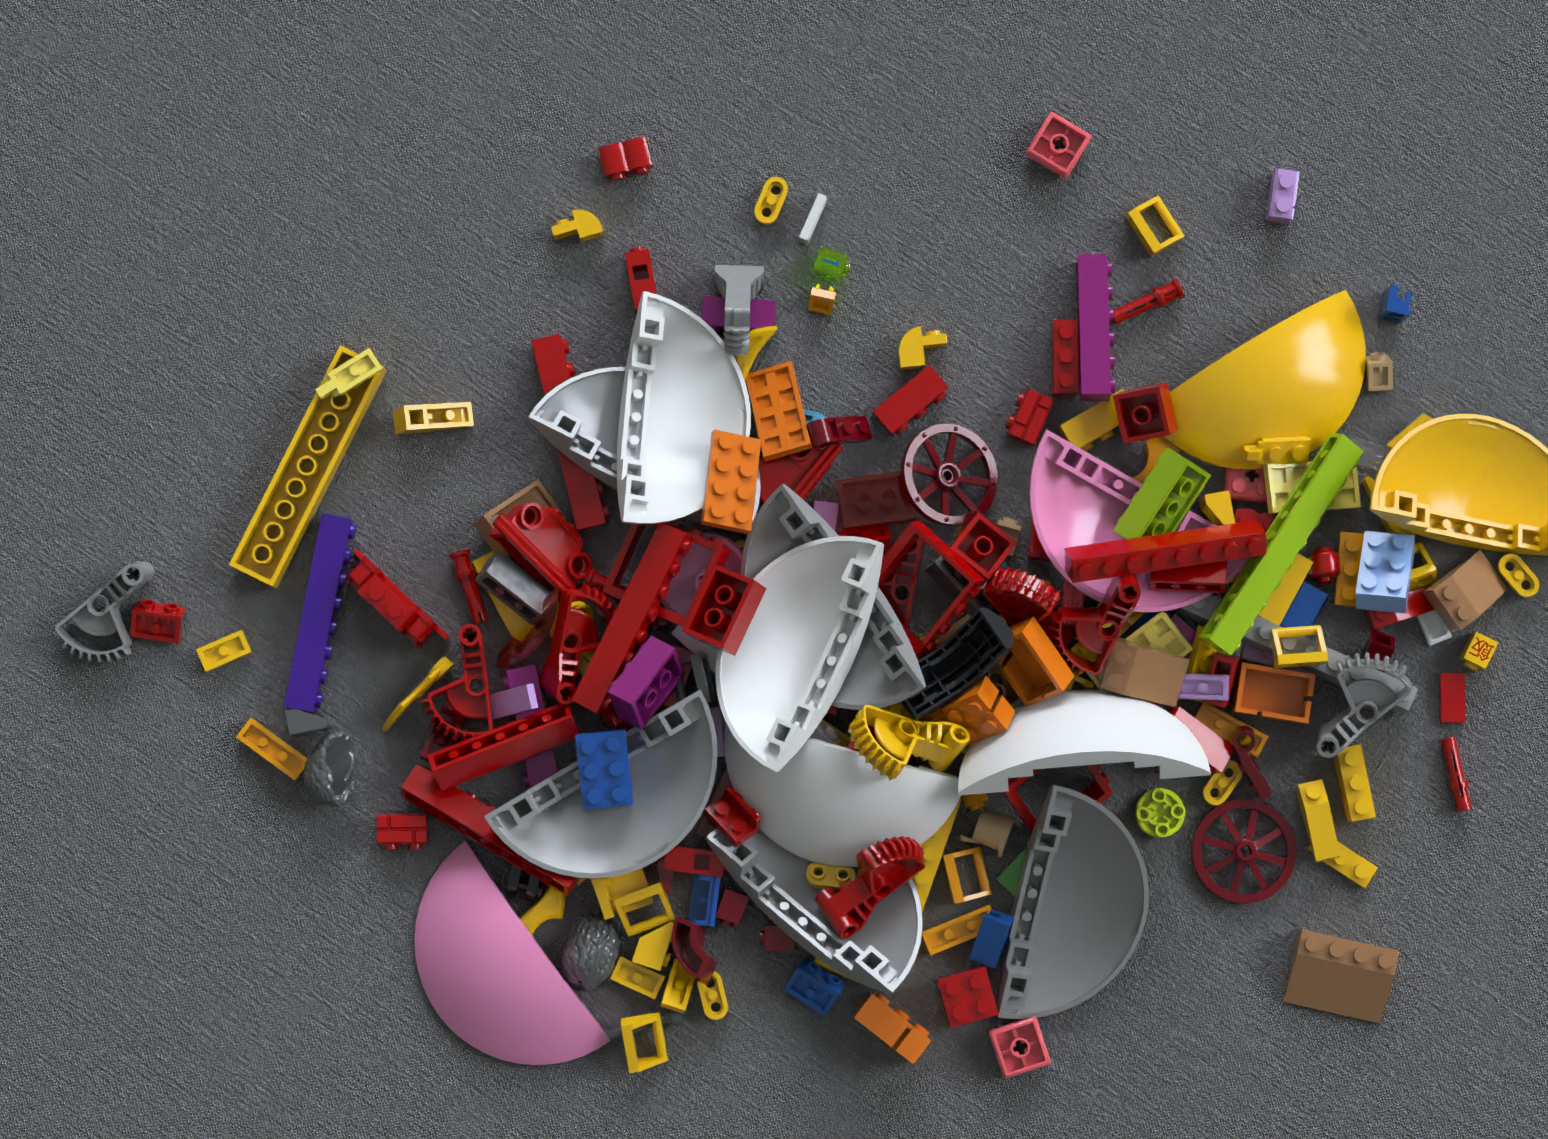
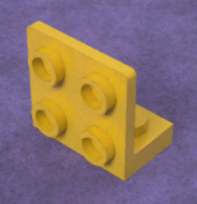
[591,868,654,920]

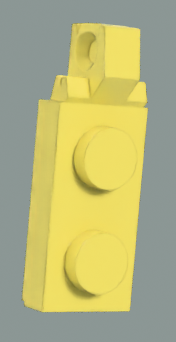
[315,348,383,400]

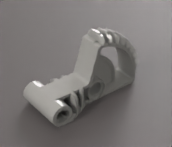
[715,265,764,356]
[55,561,154,663]
[1317,652,1412,758]

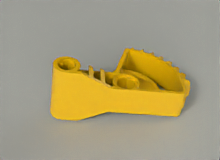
[848,705,970,781]

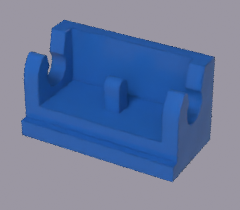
[1378,284,1411,323]
[1280,582,1329,638]
[688,874,721,927]
[969,910,1015,968]

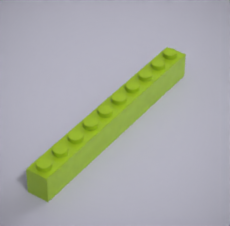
[1198,433,1364,656]

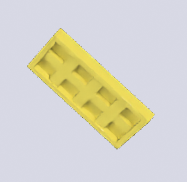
[1263,461,1361,514]
[1085,611,1193,691]

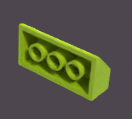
[1113,447,1211,539]

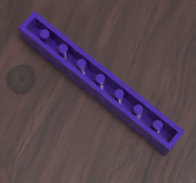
[284,513,356,713]

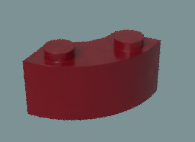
[672,916,717,986]

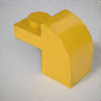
[898,326,947,371]

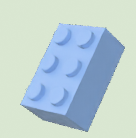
[1355,531,1415,614]

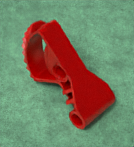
[880,537,925,629]
[982,567,1073,646]
[1048,574,1141,675]
[540,584,617,704]
[421,624,494,741]
[815,836,925,939]

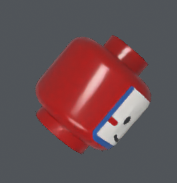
[1308,547,1341,585]

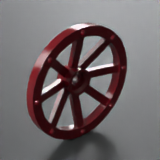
[901,424,998,526]
[1192,799,1296,903]

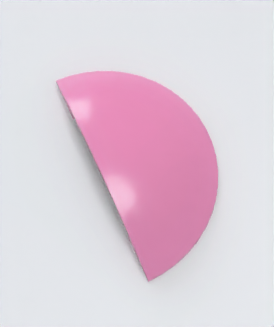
[1029,429,1250,612]
[414,840,611,1065]

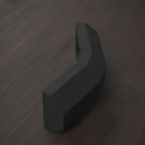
[901,607,1013,721]

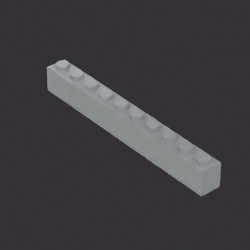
[1178,595,1418,715]

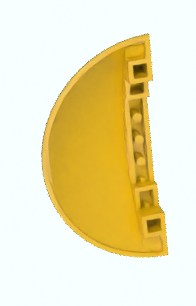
[1163,290,1366,470]
[1370,414,1548,556]

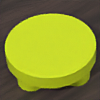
[1135,788,1186,838]

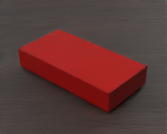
[1439,673,1466,723]

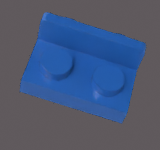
[784,958,845,1016]

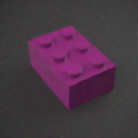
[608,636,684,730]

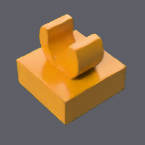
[808,284,836,315]

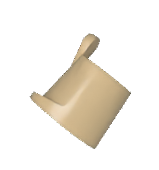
[960,809,1015,858]

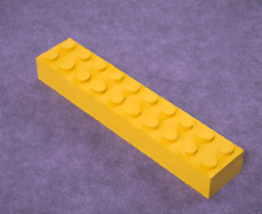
[229,345,387,589]

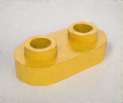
[754,177,788,225]
[1497,554,1539,598]
[1202,760,1242,805]
[806,862,855,890]
[697,971,728,1020]

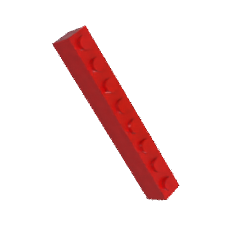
[531,334,610,532]
[1064,520,1266,583]
[572,522,693,715]
[401,764,580,897]

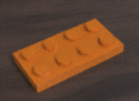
[746,361,813,462]
[701,429,761,534]

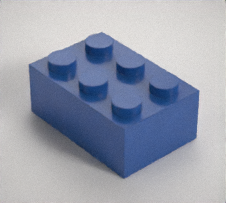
[575,728,634,810]

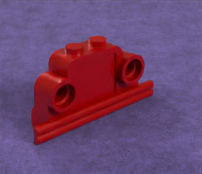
[756,442,843,515]
[489,502,592,602]
[348,549,450,649]

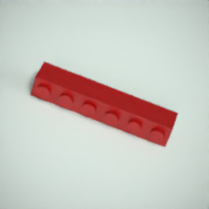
[427,703,580,791]

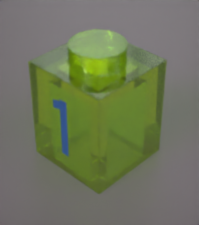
[813,246,851,282]

